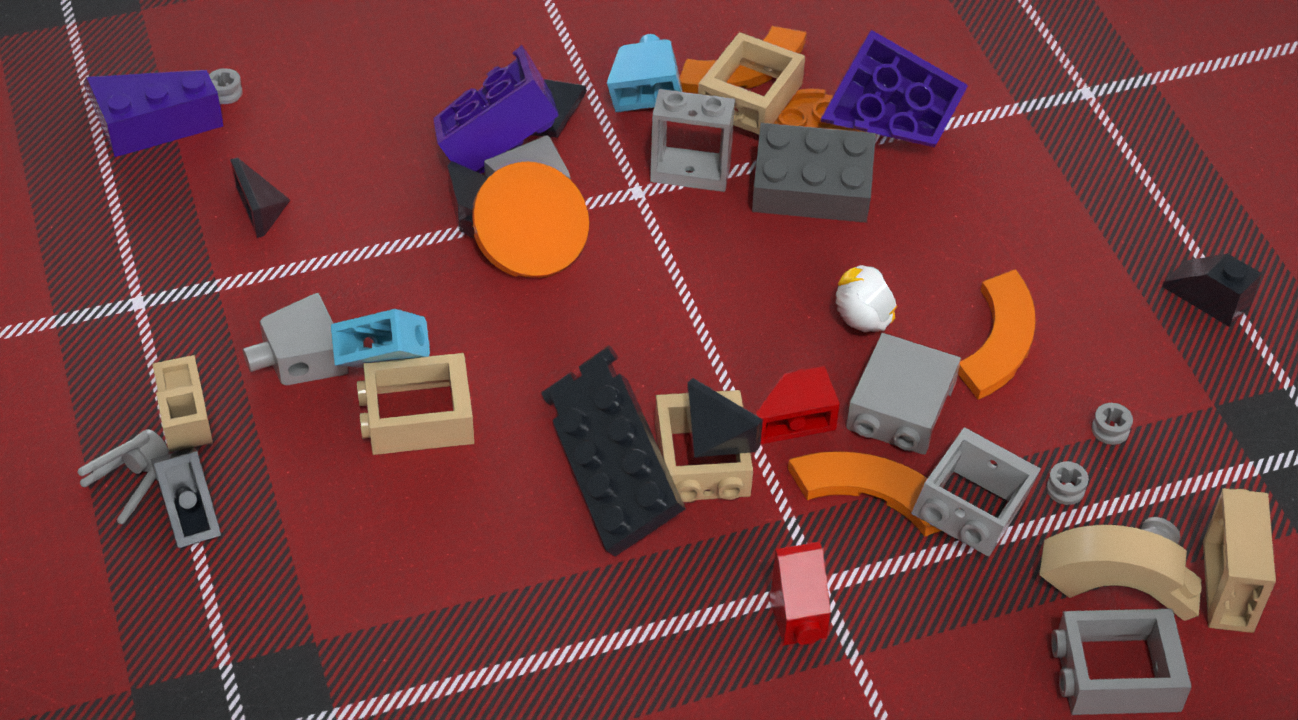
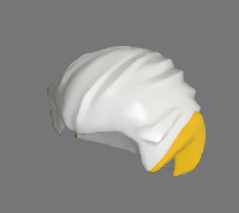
[835,265,897,332]

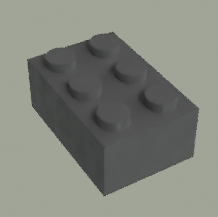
[752,123,876,223]

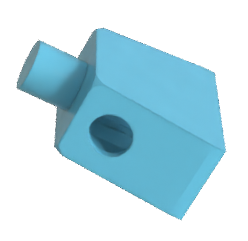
[607,34,682,112]
[331,309,430,367]

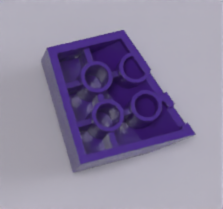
[820,30,968,147]
[433,45,559,174]
[83,70,224,157]

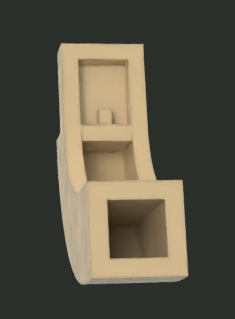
[152,355,213,452]
[1040,525,1202,621]

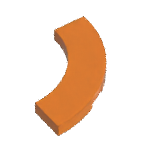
[680,26,807,94]
[958,269,1035,400]
[788,452,942,537]

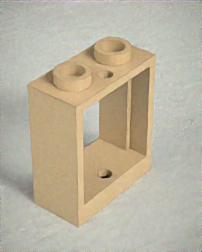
[698,32,805,134]
[357,353,474,455]
[655,390,753,502]
[1203,488,1276,633]

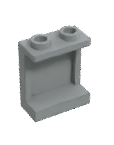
[846,333,961,454]

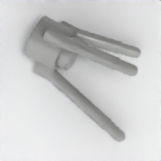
[77,429,169,524]

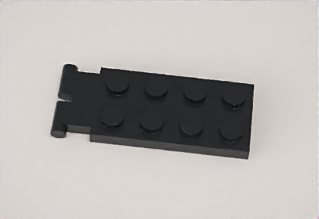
[541,345,686,556]

